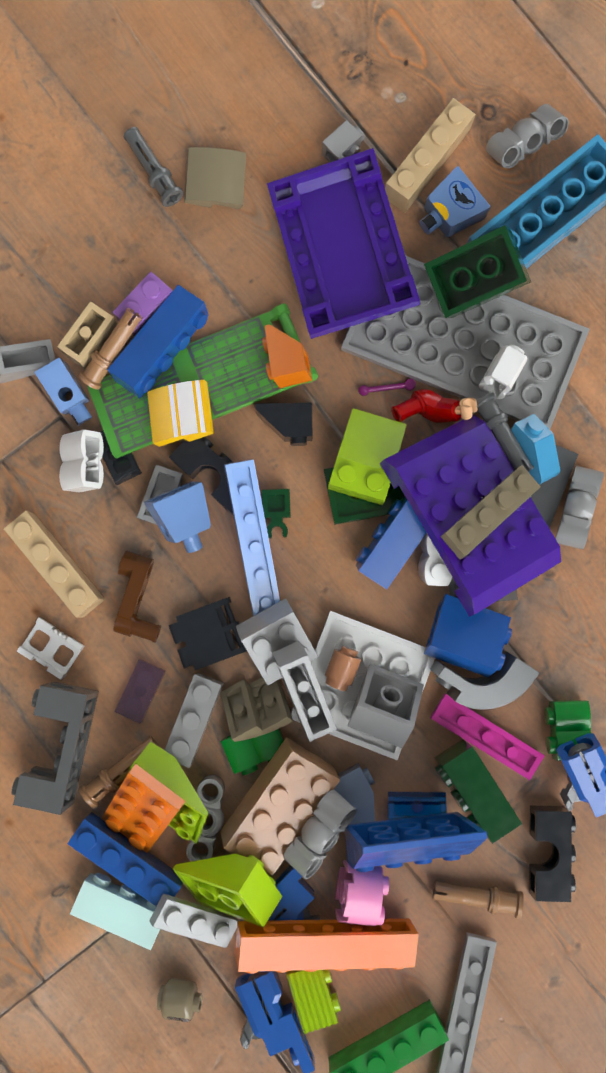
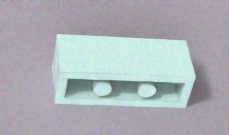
[70,873,160,950]

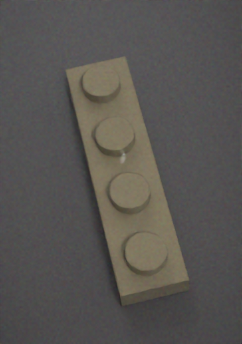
[440,465,541,559]

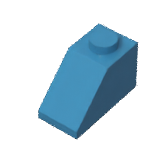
[511,414,561,485]

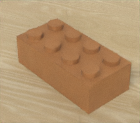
[220,737,340,876]

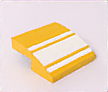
[147,380,214,447]

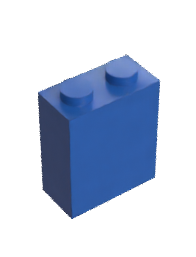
[424,594,512,678]

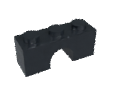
[169,437,234,516]
[529,805,576,902]

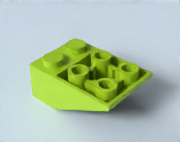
[129,741,208,844]

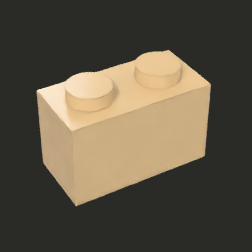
[57,301,118,369]

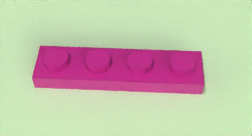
[430,693,545,780]

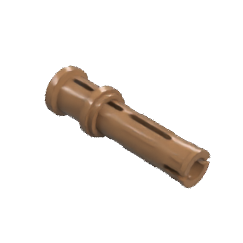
[78,308,143,390]
[79,736,160,808]
[433,880,524,919]

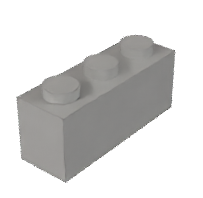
[272,641,337,742]
[165,673,224,768]

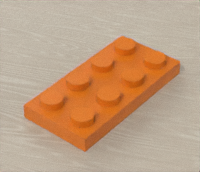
[102,764,185,853]

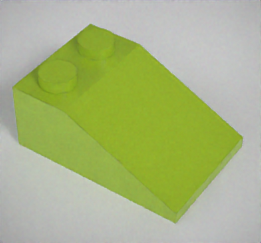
[328,408,407,505]
[173,854,282,928]

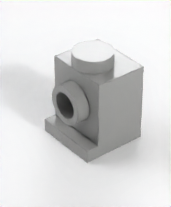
[322,120,365,163]

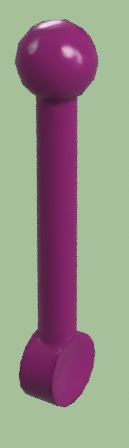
[358,379,416,396]

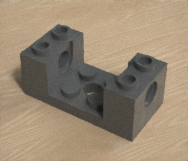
[11,682,99,815]

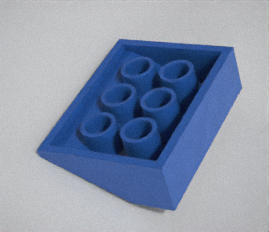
[345,812,487,872]

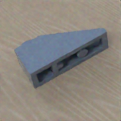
[334,763,375,824]

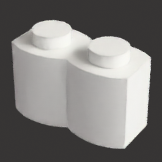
[479,345,527,399]
[59,430,104,492]
[418,533,452,586]

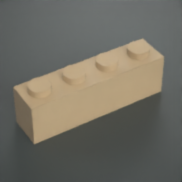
[385,98,476,213]
[4,511,105,618]

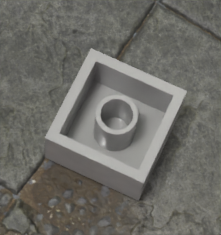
[236,598,318,685]

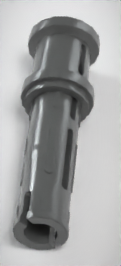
[123,127,184,207]
[477,392,534,472]

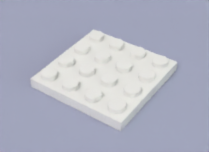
[291,611,435,760]

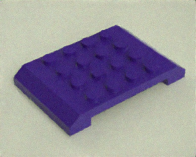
[267,148,420,339]
[380,415,561,617]

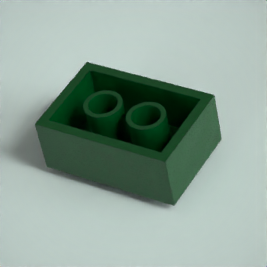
[424,225,531,318]
[434,739,522,844]

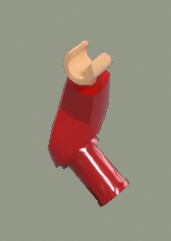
[391,389,478,423]

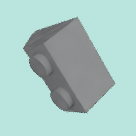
[348,663,424,748]

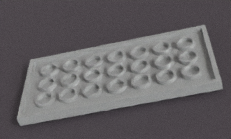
[341,256,590,429]

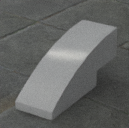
[0,339,55,384]

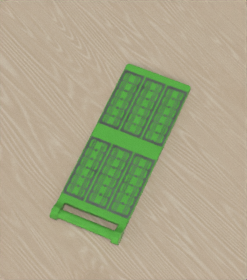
[88,304,319,458]

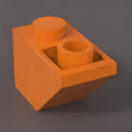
[262,324,313,388]

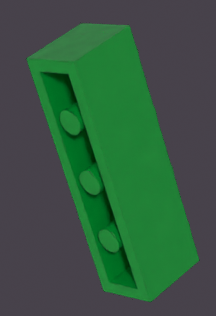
[328,999,449,1073]

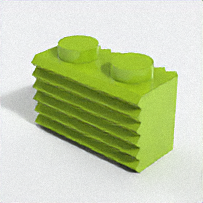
[286,970,341,1034]

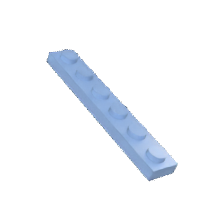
[224,459,280,616]

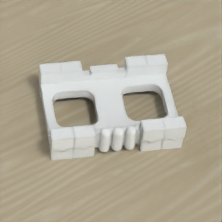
[17,617,85,680]

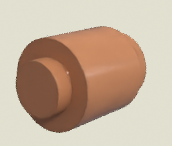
[325,646,362,691]

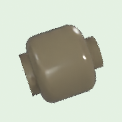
[157,978,203,1022]

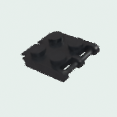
[169,597,247,671]

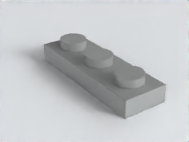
[149,894,239,948]

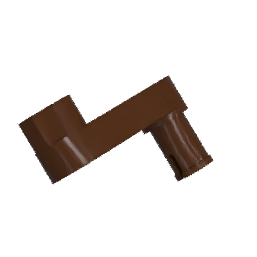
[113,551,161,643]

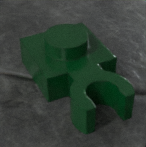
[261,489,291,538]

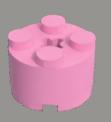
[335,860,389,926]

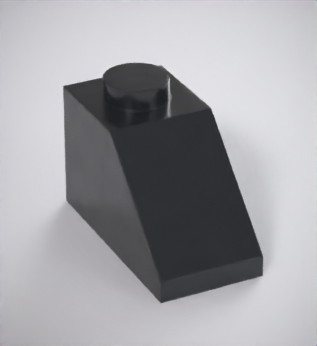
[255,403,313,446]

